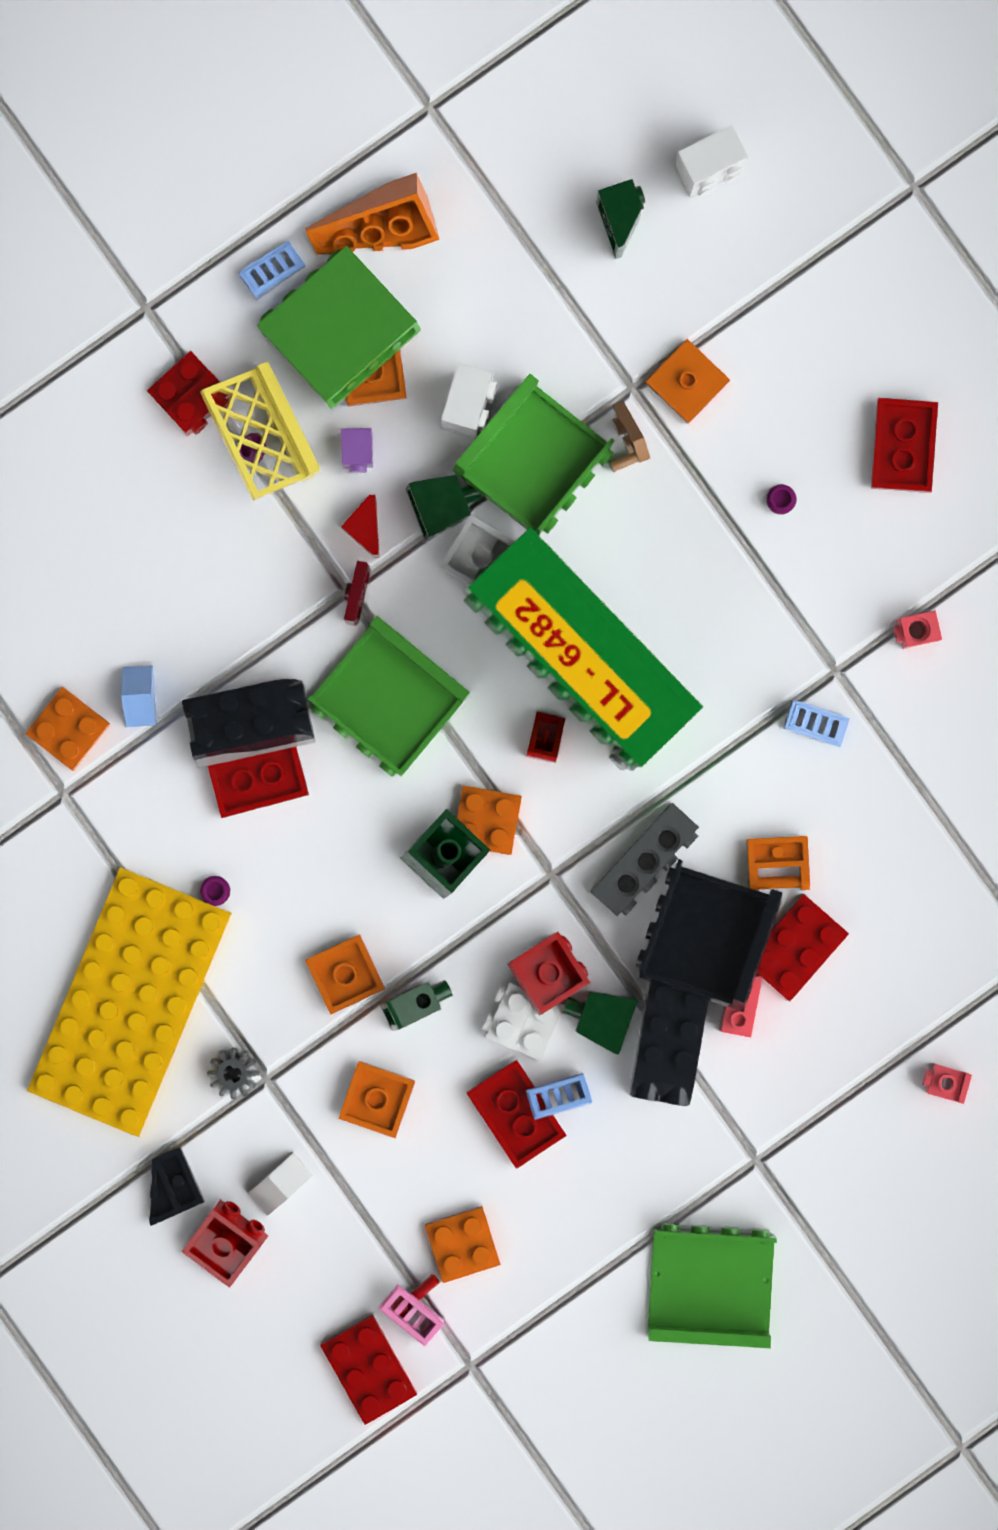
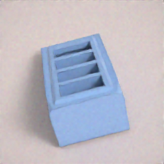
[238,241,306,300]
[783,700,850,747]
[526,1073,593,1120]

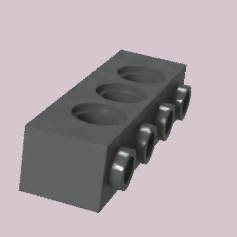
[590,803,699,917]

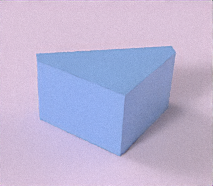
[121,665,157,727]

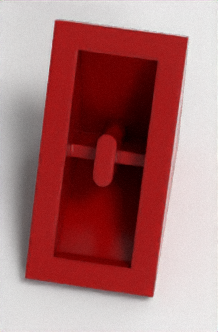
[341,494,380,558]
[526,711,566,763]

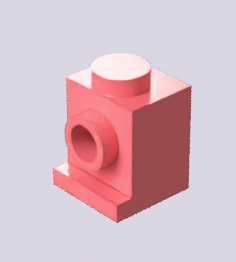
[922,1063,972,1104]

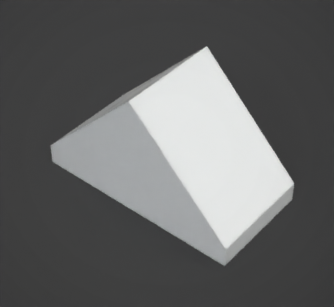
[248,1153,313,1216]

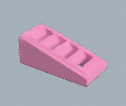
[378,1284,445,1346]

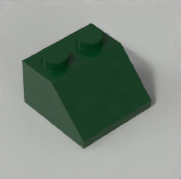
[596,178,646,259]
[400,809,490,899]

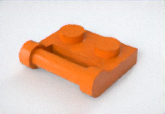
[746,836,810,891]

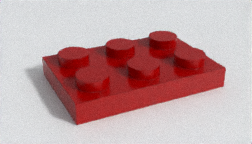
[870,398,938,493]
[208,747,310,818]
[757,894,849,1002]
[466,1059,567,1169]
[320,1314,418,1425]

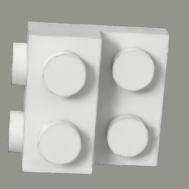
[439,515,515,585]
[482,981,564,1062]

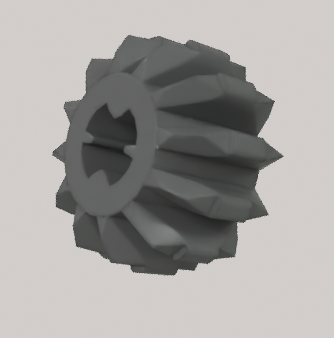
[207,1047,260,1099]

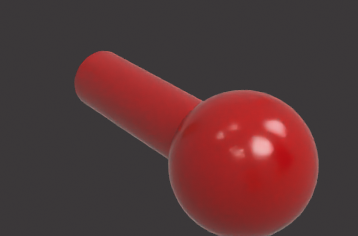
[391,1274,440,1318]

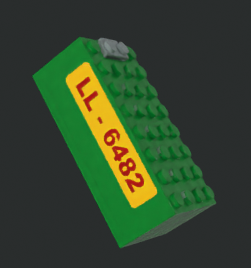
[463,527,704,771]

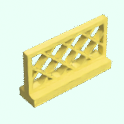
[200,361,321,501]

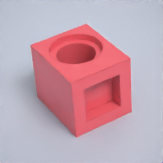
[893,610,942,649]

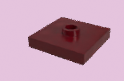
[343,560,371,627]

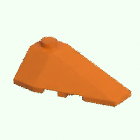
[305,172,439,254]

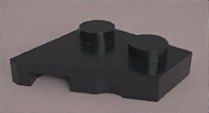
[149,1146,205,1226]

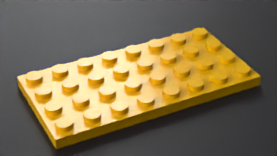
[27,867,232,1137]

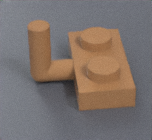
[609,401,651,472]

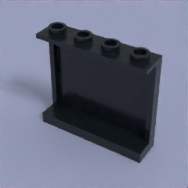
[635,859,783,1012]

